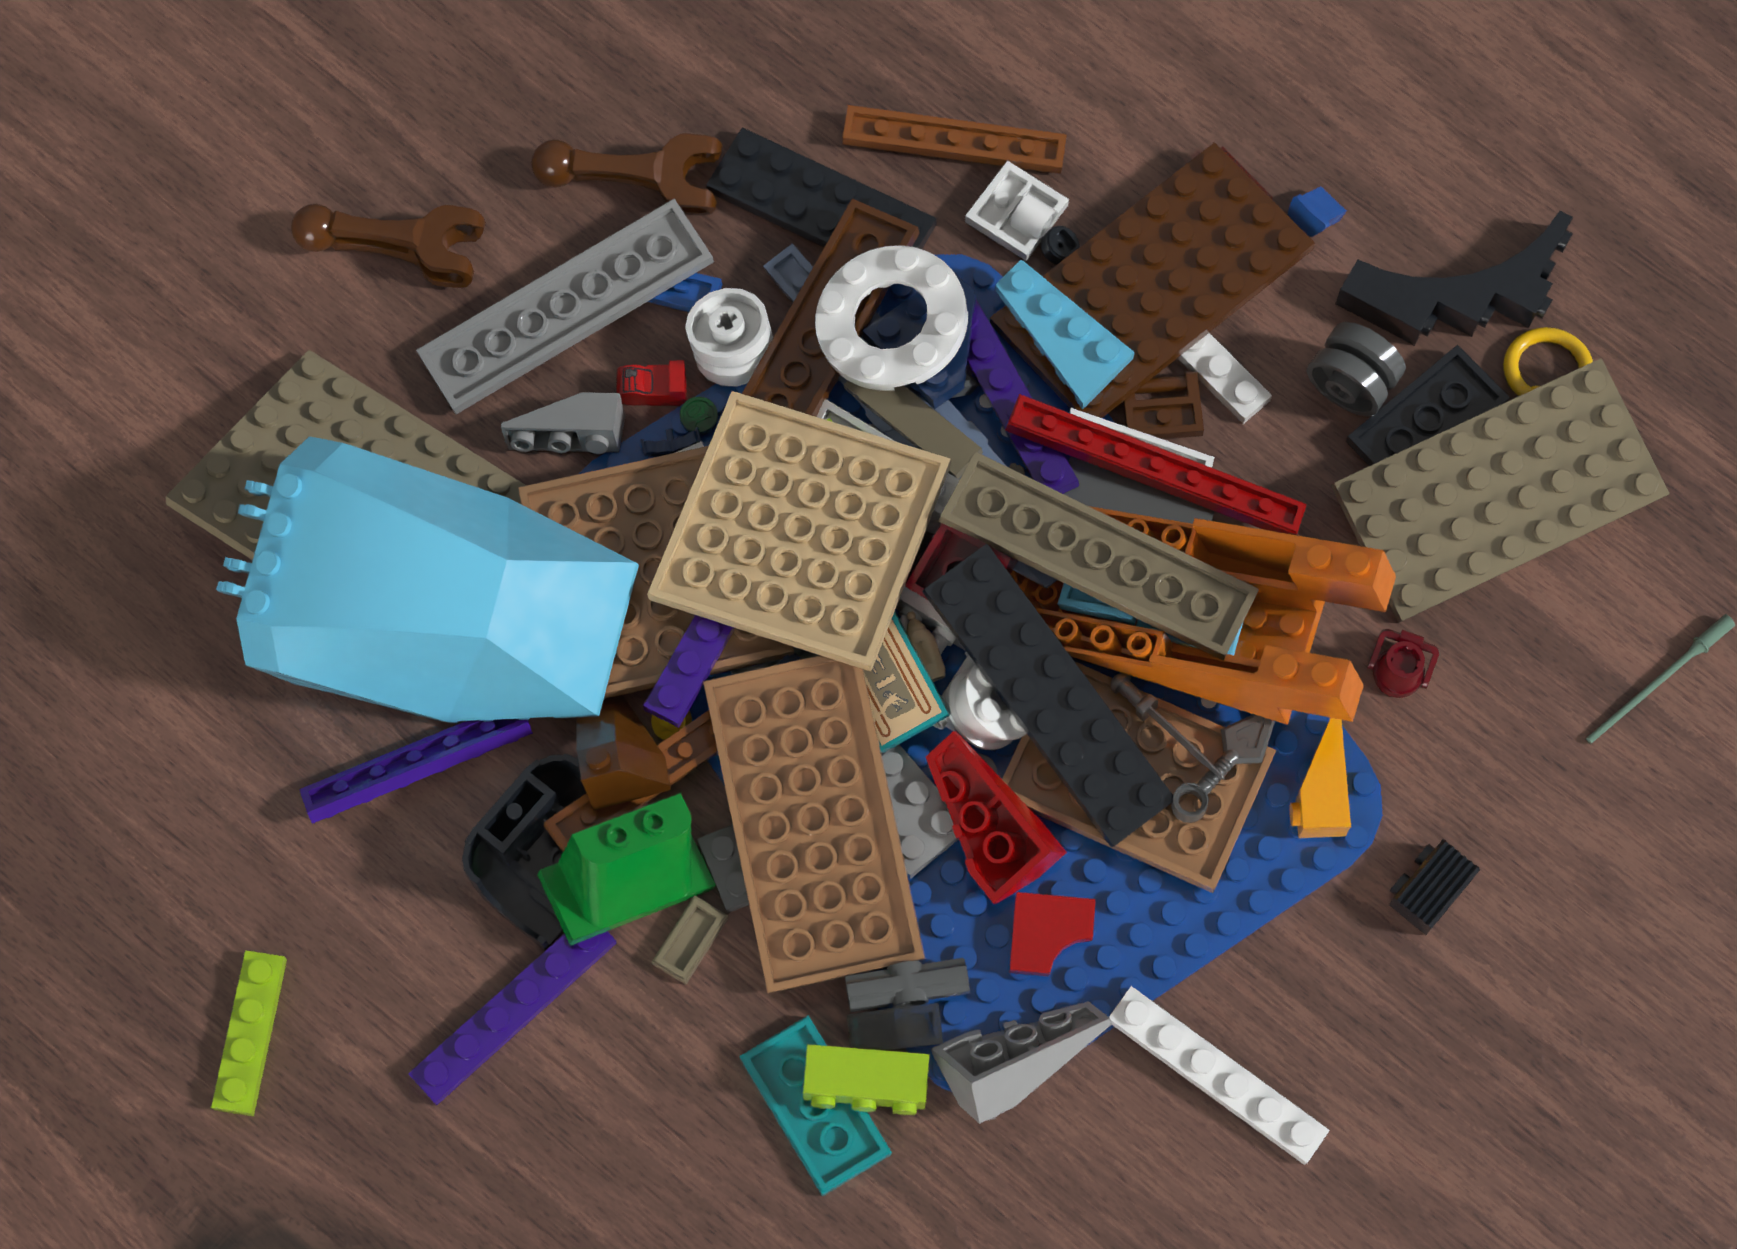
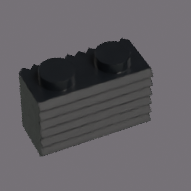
[1389,839,1480,935]

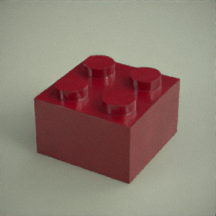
[905,523,1018,601]

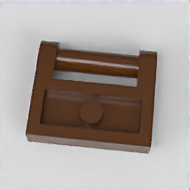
[1123,371,1204,439]

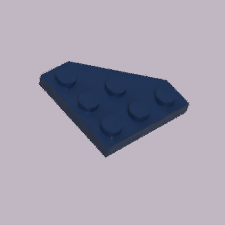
[862,270,976,410]

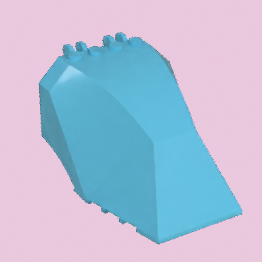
[216,436,639,723]

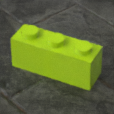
[803,1044,929,1115]

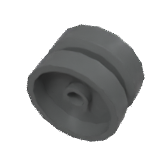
[1306,322,1406,417]

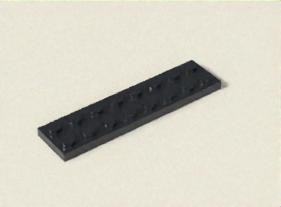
[922,544,1173,847]

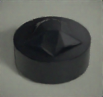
[1041,226,1080,265]

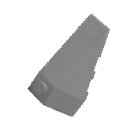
[931,1002,1111,1124]

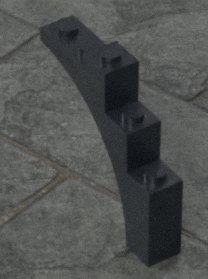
[1335,211,1573,346]

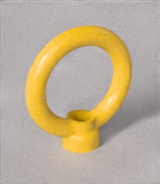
[1503,327,1593,397]

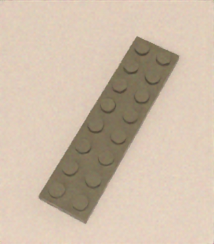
[939,451,1259,661]

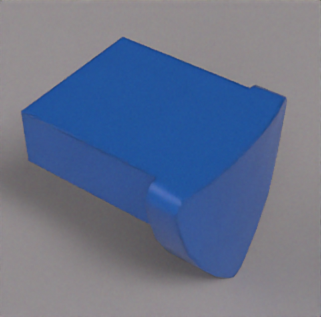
[1287,186,1347,237]

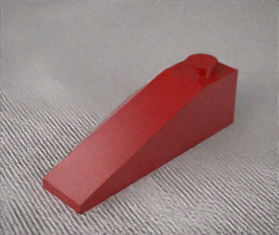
[926,731,1067,904]

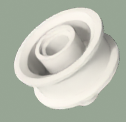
[947,664,1027,750]

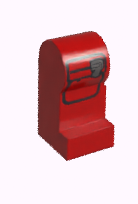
[616,360,687,406]

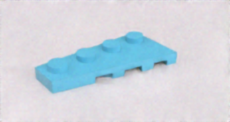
[996,259,1134,410]

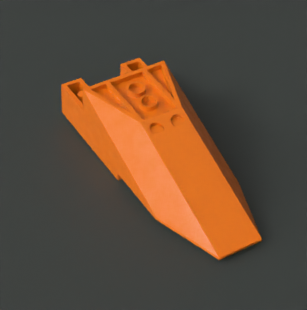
[1010,506,1396,725]

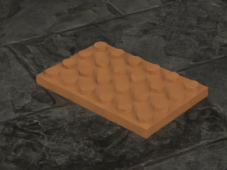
[1002,661,1276,893]

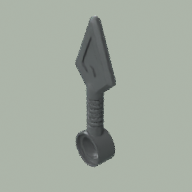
[1171,714,1275,823]

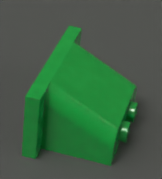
[537,793,716,946]

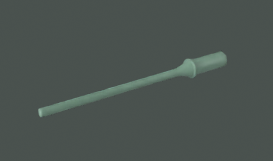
[1586,614,1735,744]

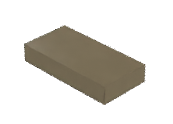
[652,895,728,985]

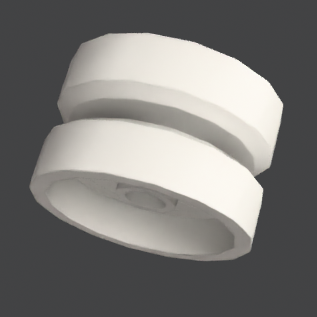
[685,288,773,386]

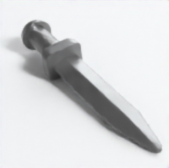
[1111,673,1225,780]

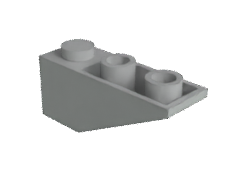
[501,392,626,454]

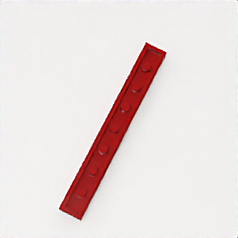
[1005,394,1307,535]

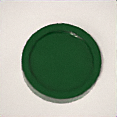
[680,397,718,435]

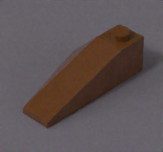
[576,695,671,810]

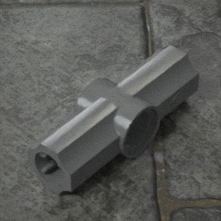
[845,958,970,1012]

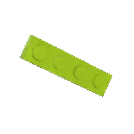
[211,950,287,1116]

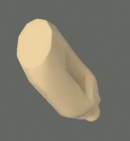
[906,611,945,682]

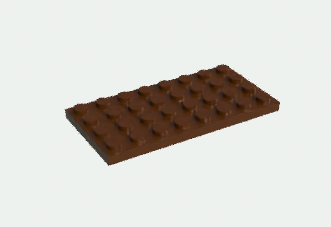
[990,142,1315,418]

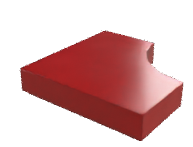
[1009,892,1096,977]

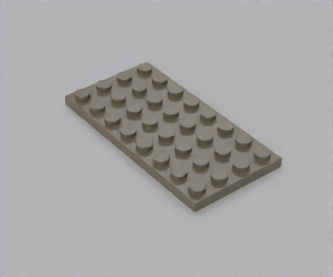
[1331,358,1670,623]

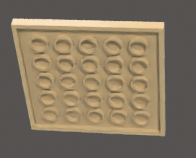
[647,391,951,672]

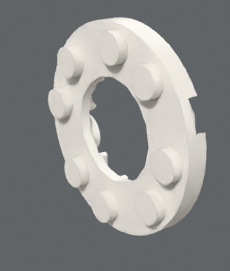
[815,246,968,391]

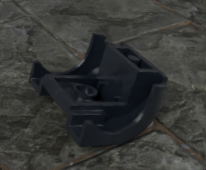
[462,753,586,951]

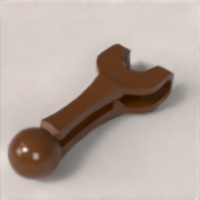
[531,133,722,215]
[291,204,485,288]

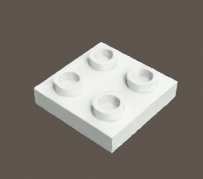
[965,161,1069,261]

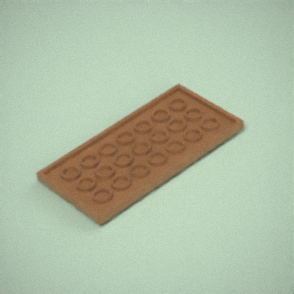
[704,655,925,993]

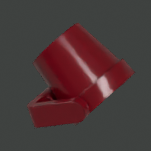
[1367,629,1439,698]

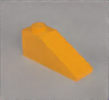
[1290,718,1351,838]

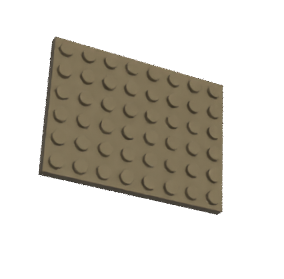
[166,350,526,560]

